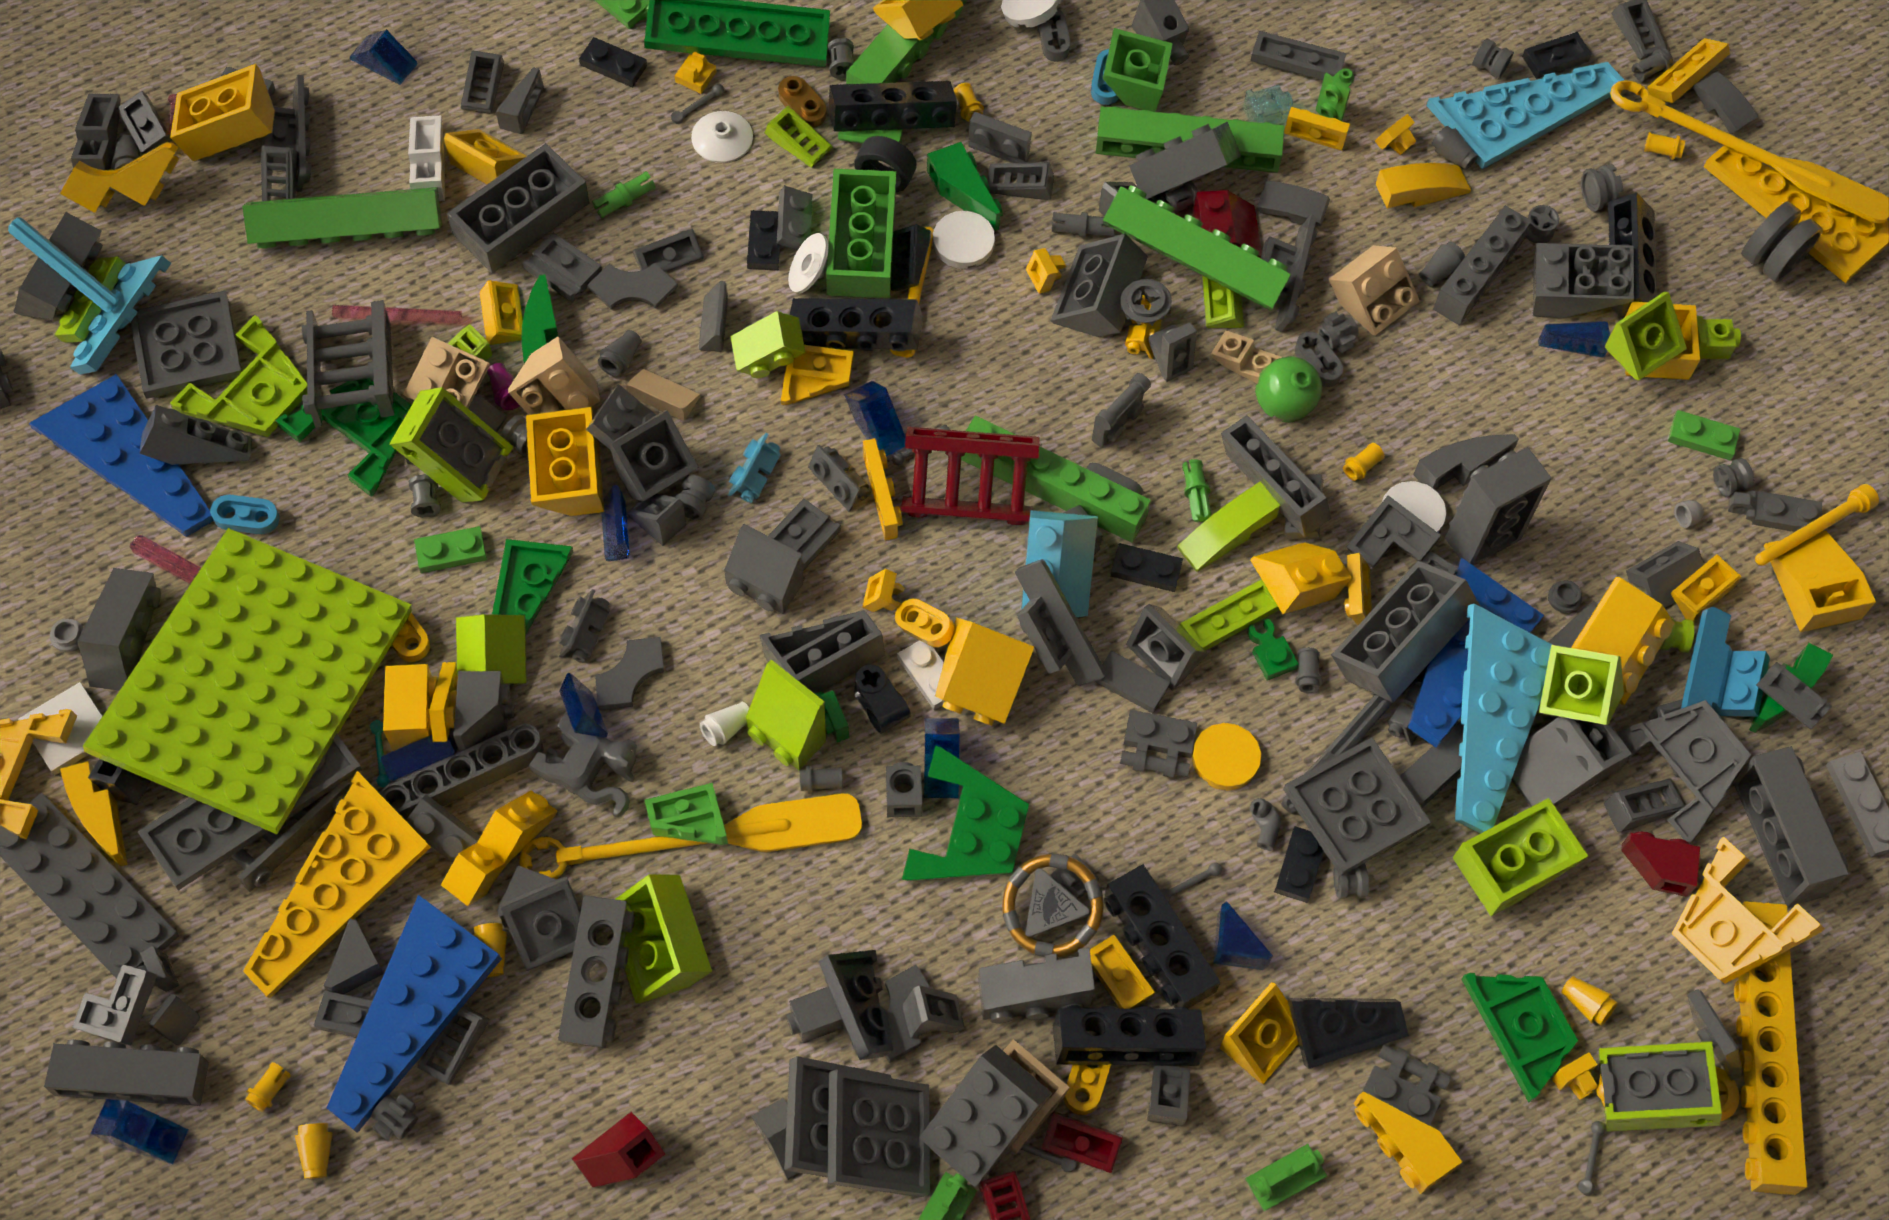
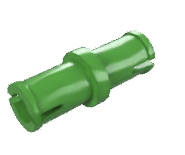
[592,171,656,219]

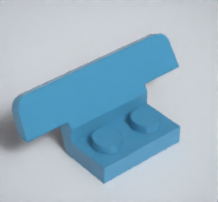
[1681,607,1770,717]

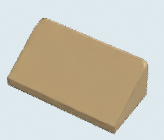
[626,369,700,421]

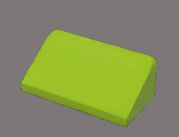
[1202,275,1244,328]

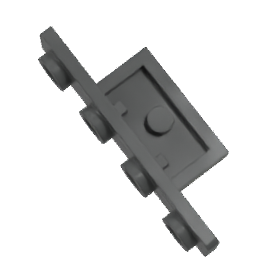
[262,74,311,192]
[1261,215,1318,332]
[1015,559,1106,686]

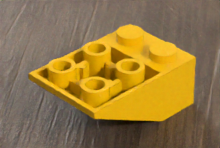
[1764,531,1876,633]

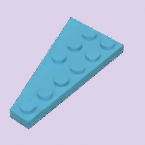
[1426,62,1624,169]
[1455,604,1552,834]

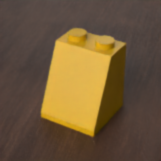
[935,617,1034,726]

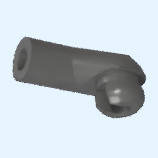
[1250,798,1282,851]

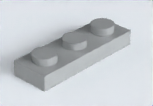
[1826,752,1889,858]

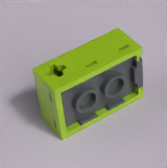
[389,387,513,502]
[1596,1041,1722,1132]

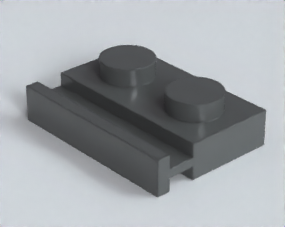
[968,112,1032,163]
[523,232,602,303]
[768,498,841,571]

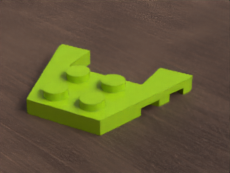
[170,315,308,437]

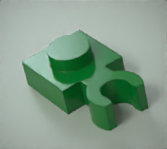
[1247,618,1299,681]

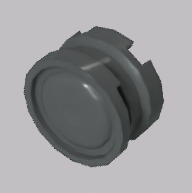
[1581,164,1623,212]

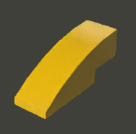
[1376,163,1471,209]
[60,761,128,867]

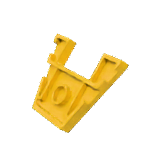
[0,709,77,839]
[1672,837,1825,984]

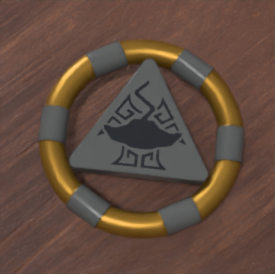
[1002,853,1104,958]

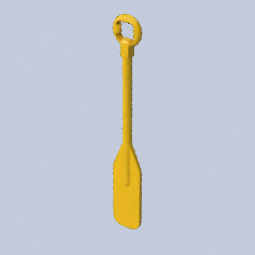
[1610,80,1889,223]
[519,793,862,879]

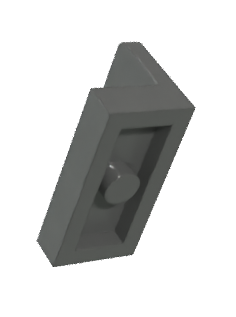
[1626,541,1703,608]

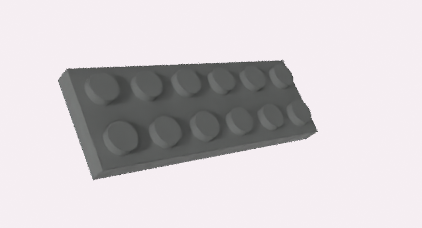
[137,733,362,891]
[0,792,179,979]

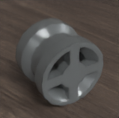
[1526,205,1560,244]
[501,415,528,456]
[1713,458,1754,496]
[1333,863,1369,899]

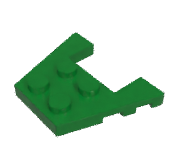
[275,378,412,497]
[902,746,1029,881]

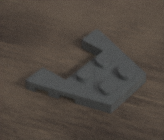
[1616,700,1752,844]

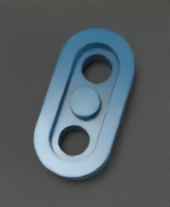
[1091,49,1119,105]
[210,495,280,534]

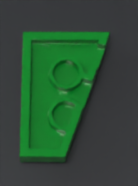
[492,539,574,634]

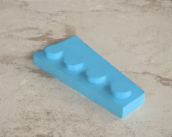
[70,255,171,375]

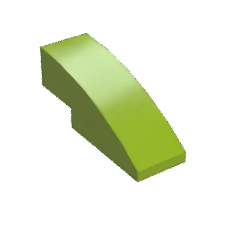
[1177,481,1280,572]

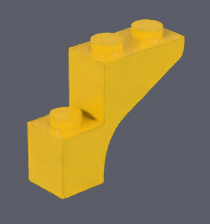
[60,142,180,213]
[441,790,557,906]

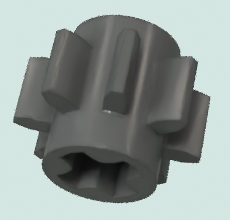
[1318,311,1359,353]
[371,1093,418,1141]

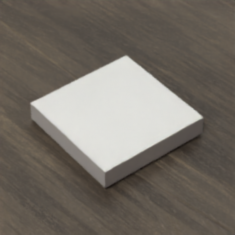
[18,682,102,776]

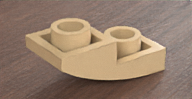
[1211,331,1282,384]

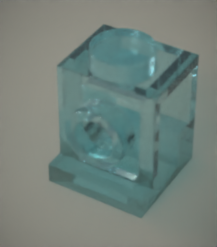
[1243,85,1293,125]

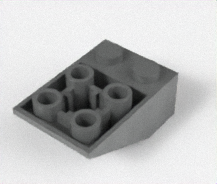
[1533,243,1634,318]
[1511,716,1632,807]

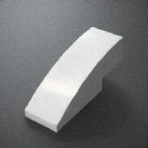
[408,115,445,201]

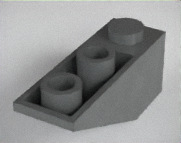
[140,405,252,464]

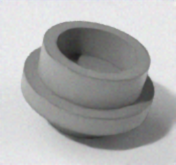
[50,619,84,652]

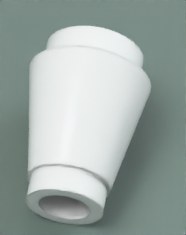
[700,702,749,746]

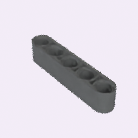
[380,724,544,820]

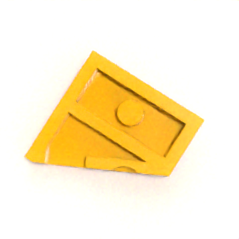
[781,345,854,405]

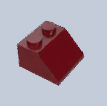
[1193,190,1262,258]

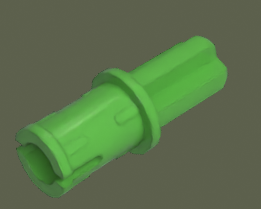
[1182,459,1212,522]

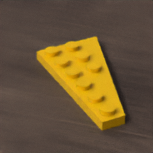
[1703,145,1889,283]
[243,771,431,998]

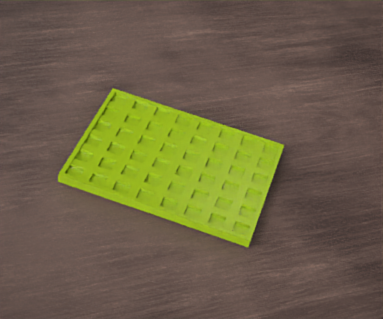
[83,528,412,834]

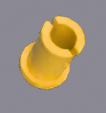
[954,83,984,122]
[1644,132,1686,160]
[1343,442,1385,481]
[245,1062,291,1112]

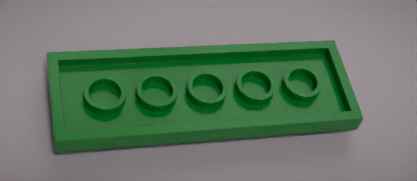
[644,0,830,67]

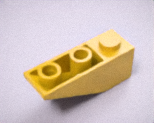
[1354,1091,1462,1194]

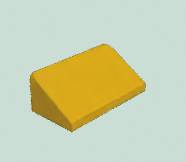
[480,280,523,345]
[1671,554,1742,622]

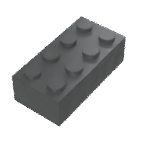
[447,143,590,274]
[1445,447,1552,566]
[1331,561,1481,702]
[1733,746,1849,907]

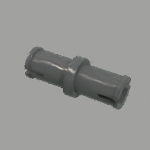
[1052,212,1115,237]

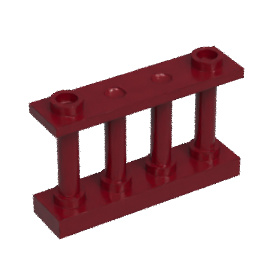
[901,427,1040,525]

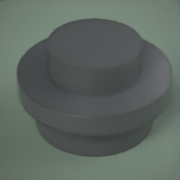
[1548,580,1582,613]

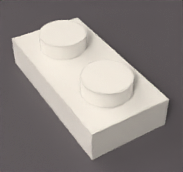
[897,640,944,710]

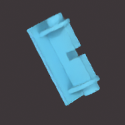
[728,433,781,503]

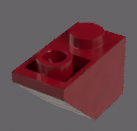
[1621,831,1701,897]
[572,1112,665,1188]

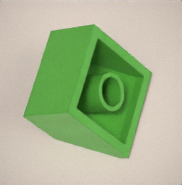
[1103,28,1173,112]

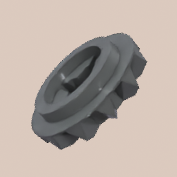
[1120,279,1172,326]

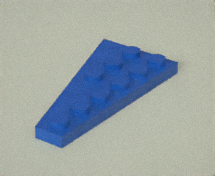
[29,374,214,537]
[1408,558,1544,748]
[326,895,502,1133]

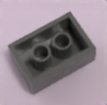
[919,1045,1052,1187]

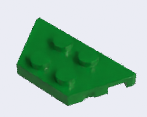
[1461,973,1578,1103]

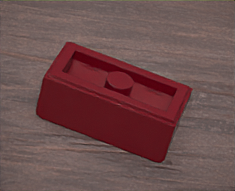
[1041,1111,1123,1173]

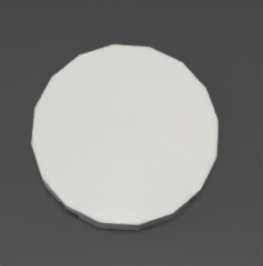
[1001,0,1061,28]
[933,211,995,269]
[1381,481,1446,533]

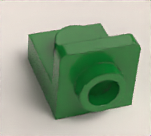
[814,690,850,743]

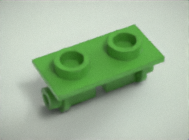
[1315,68,1354,121]
[1245,1144,1327,1211]
[918,1172,978,1220]

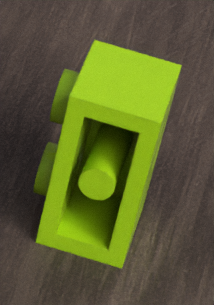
[730,311,805,378]

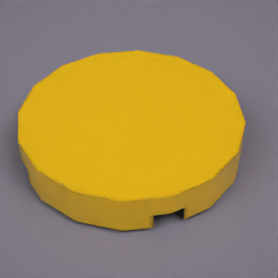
[1192,723,1261,791]

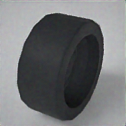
[854,136,917,193]

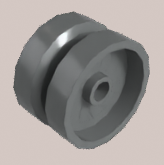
[1741,201,1823,283]

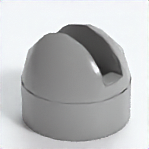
[1674,500,1704,528]

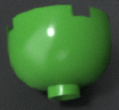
[1255,356,1322,423]

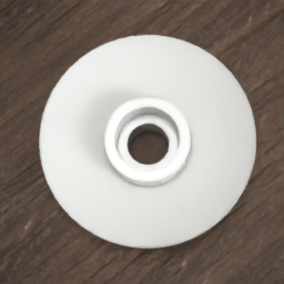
[692,111,753,163]
[788,233,828,293]

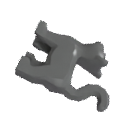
[529,713,637,817]

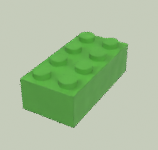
[826,169,896,298]

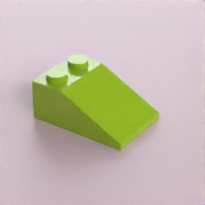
[746,660,826,770]
[1453,798,1588,917]

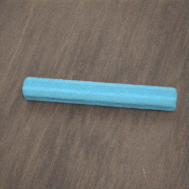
[8,217,119,312]

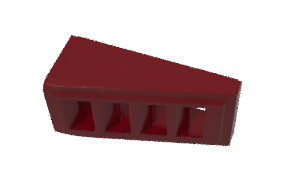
[979,1171,1030,1220]

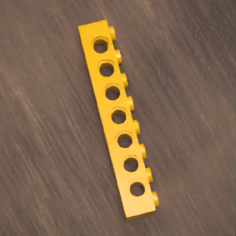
[1734,901,1807,1195]

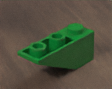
[927,142,1003,231]

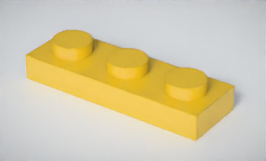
[1647,38,1730,103]
[863,438,903,541]
[429,662,458,742]

